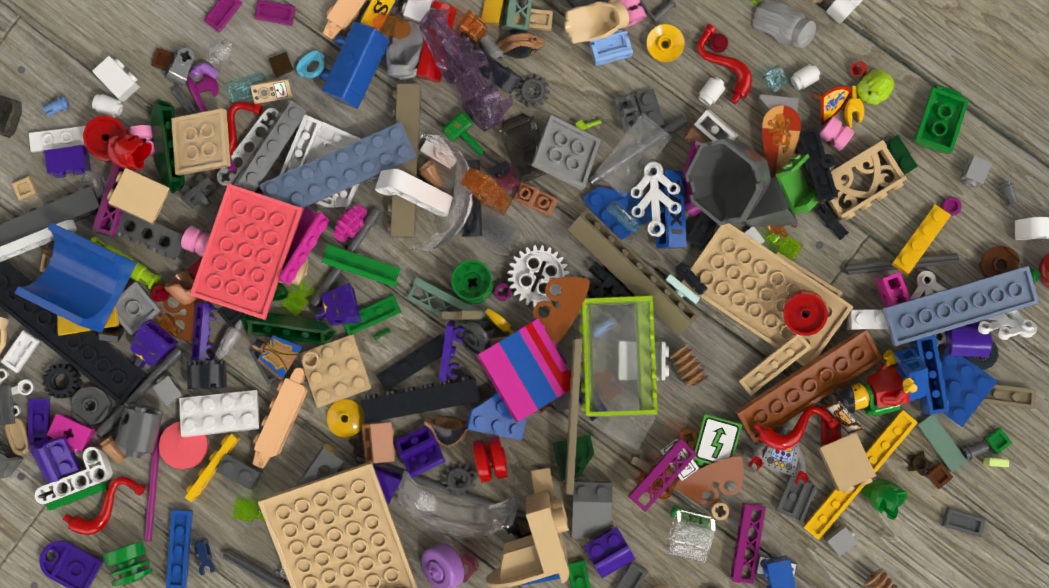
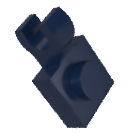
[195,539,215,576]

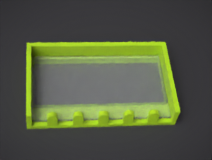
[579,296,658,417]

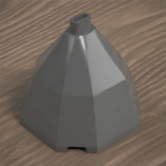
[685,138,771,225]

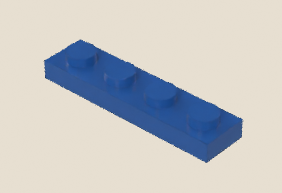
[166,509,193,588]

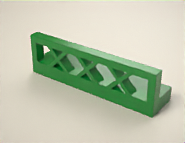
[321,244,400,288]

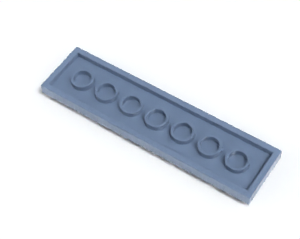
[259,122,417,208]
[882,266,1039,346]

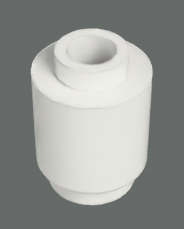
[790,64,820,91]
[698,77,725,106]
[92,94,123,118]

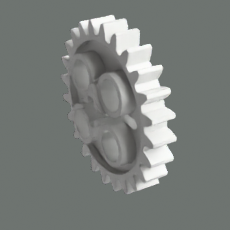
[507,245,569,308]

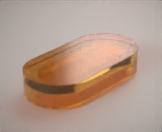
[373,13,411,39]

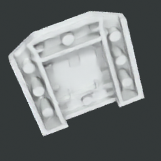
[279,114,361,208]

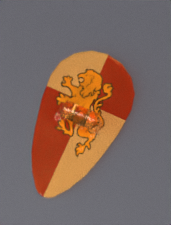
[762,105,801,174]

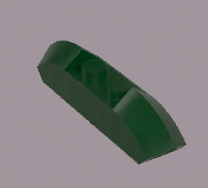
[151,99,185,194]
[240,312,337,345]

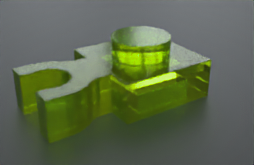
[281,281,315,316]

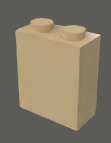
[107,168,170,225]
[818,433,876,493]

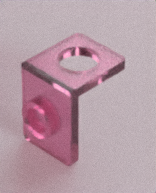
[496,163,520,194]
[461,554,479,583]

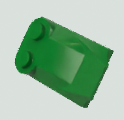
[914,85,969,154]

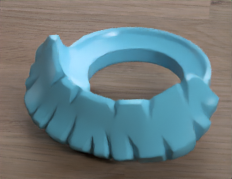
[296,50,325,78]

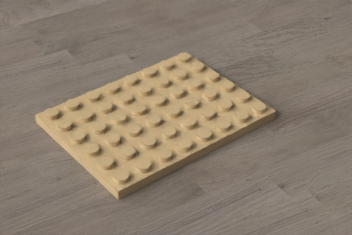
[258,461,418,588]

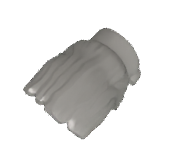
[752,0,816,48]
[386,21,426,80]

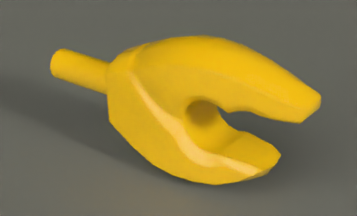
[844,86,865,128]
[485,308,514,335]

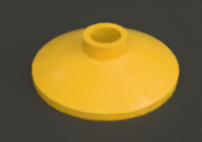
[647,24,685,62]
[326,399,365,438]

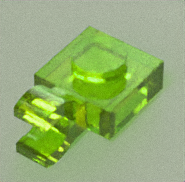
[766,233,803,261]
[233,498,265,523]

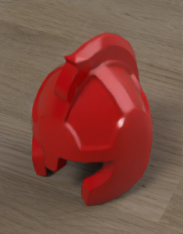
[107,134,152,170]

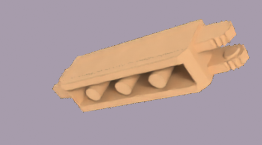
[323,0,371,41]
[252,368,308,469]

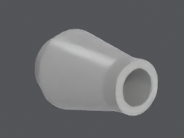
[480,36,504,62]

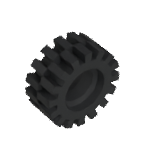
[42,364,82,399]

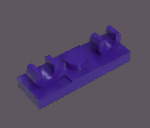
[191,303,217,361]
[439,320,465,381]

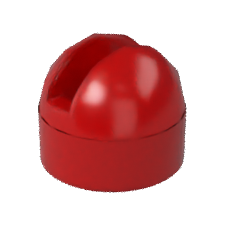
[850,61,867,77]

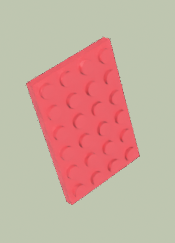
[190,184,304,320]

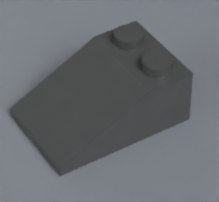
[571,480,613,539]

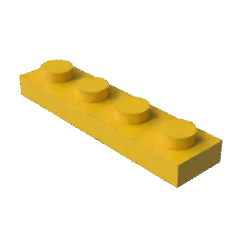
[891,204,951,275]
[185,433,241,502]

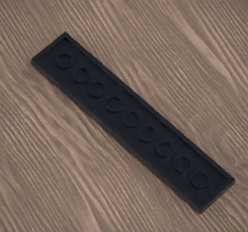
[0,260,147,405]

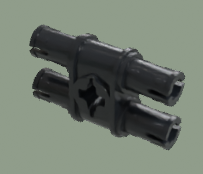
[582,261,635,323]

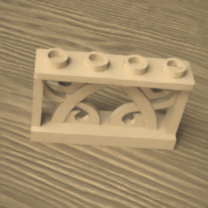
[828,140,907,220]

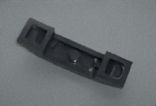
[452,31,522,93]

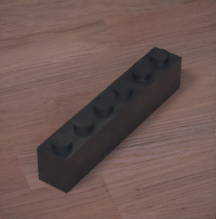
[361,376,480,423]

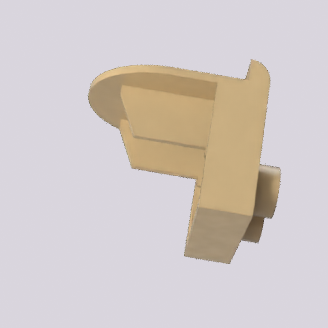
[486,490,569,588]

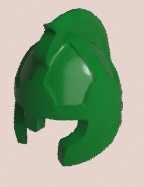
[861,479,908,520]

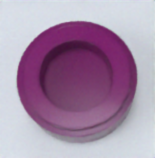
[941,197,962,217]

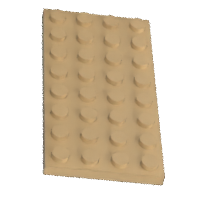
[681,223,853,366]

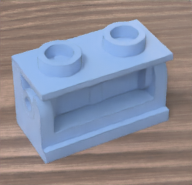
[589,30,633,66]

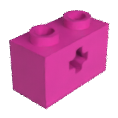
[875,272,911,307]
[47,413,97,452]

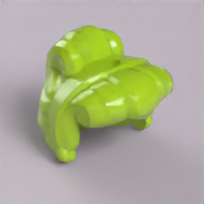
[856,69,894,106]

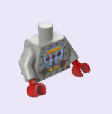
[748,428,809,485]

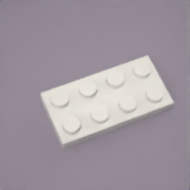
[179,390,260,437]

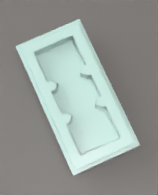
[664,275,700,305]

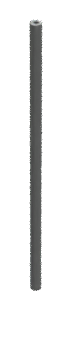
[355,455,528,521]

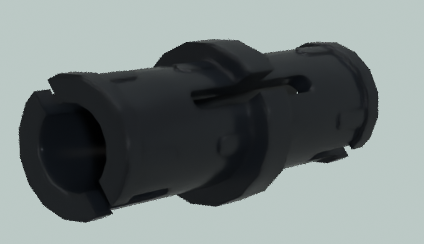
[814,204,849,240]

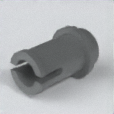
[999,180,1019,206]
[962,440,989,460]

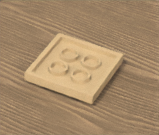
[171,108,231,176]
[299,335,372,408]

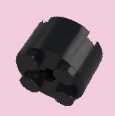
[187,360,227,389]

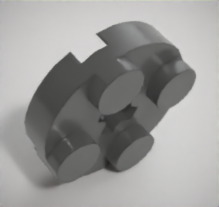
[71,387,112,425]

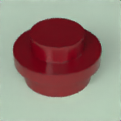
[709,34,728,53]
[150,283,170,302]

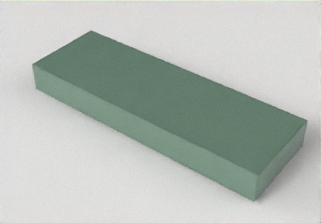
[916,414,967,472]

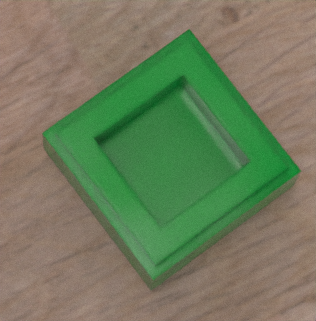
[983,427,1012,454]

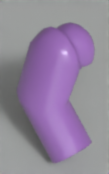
[190,63,220,79]

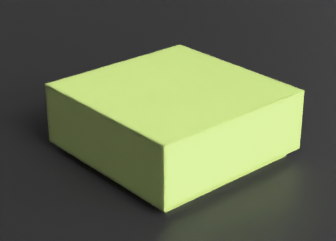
[983,457,1009,467]

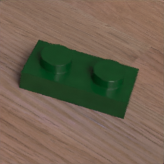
[885,135,918,175]

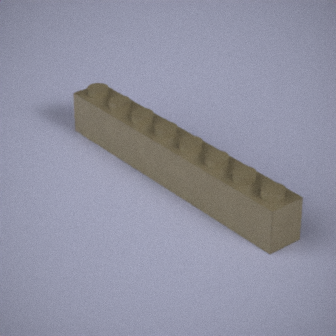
[388,83,422,238]
[567,209,699,336]

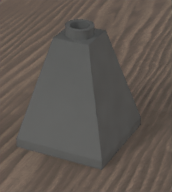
[741,177,798,227]

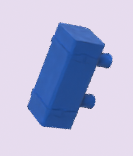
[319,21,390,109]

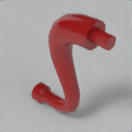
[696,24,752,105]
[227,102,263,158]
[754,406,840,451]
[62,476,146,535]

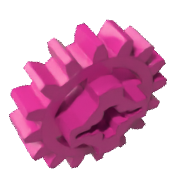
[333,204,367,243]

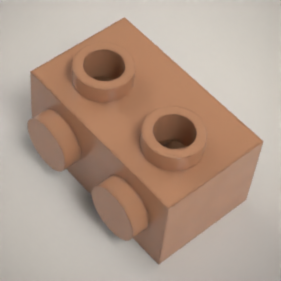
[362,422,396,464]

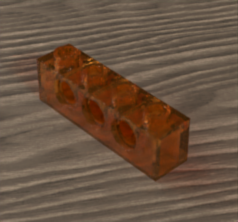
[460,167,513,216]

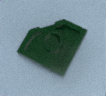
[553,435,594,481]

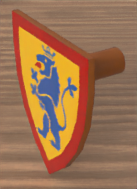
[811,85,852,126]

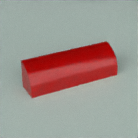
[417,1,457,83]

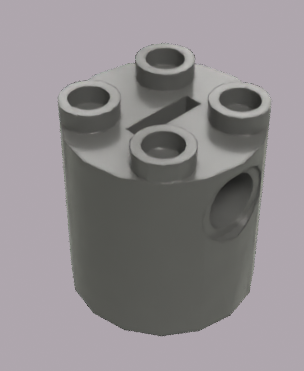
[114,402,163,458]

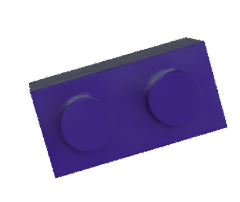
[44,145,91,178]

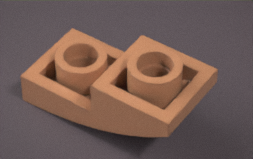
[514,182,558,217]

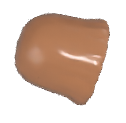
[164,271,197,305]

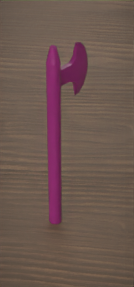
[186,74,237,173]
[144,428,161,542]

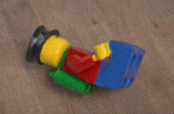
[834,347,929,417]

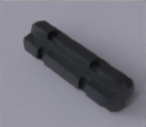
[675,262,708,295]

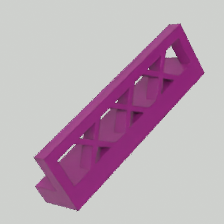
[92,163,136,237]
[628,438,697,512]
[730,503,766,584]

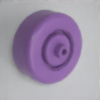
[421,543,464,588]

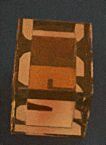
[457,10,487,41]

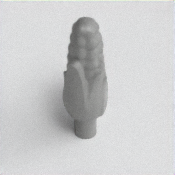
[215,319,243,361]

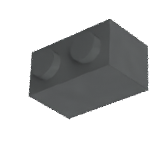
[216,453,264,490]

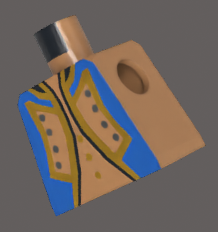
[252,336,302,380]

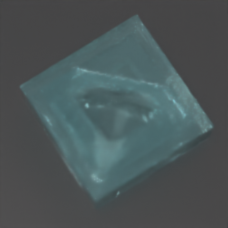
[762,65,789,93]

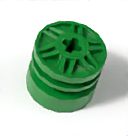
[451,260,493,305]
[102,540,153,587]

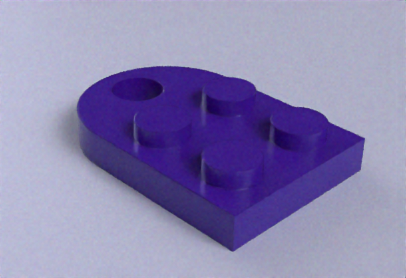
[39,540,104,588]

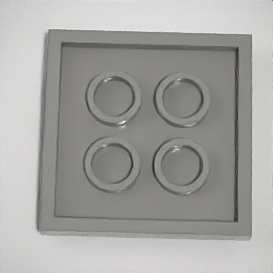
[531,115,601,190]

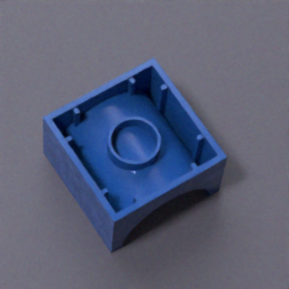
[15,223,137,333]

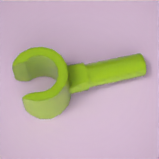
[574,119,601,131]

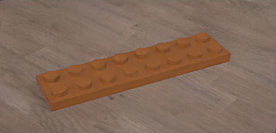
[735,329,883,443]

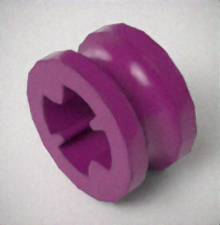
[495,284,512,301]

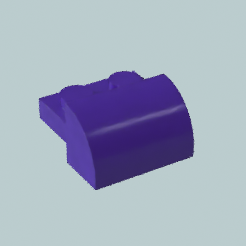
[945,321,992,357]
[394,426,446,478]
[29,435,81,483]
[583,526,635,579]

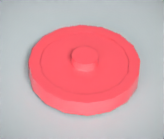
[159,422,209,470]

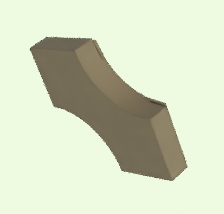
[442,311,481,321]

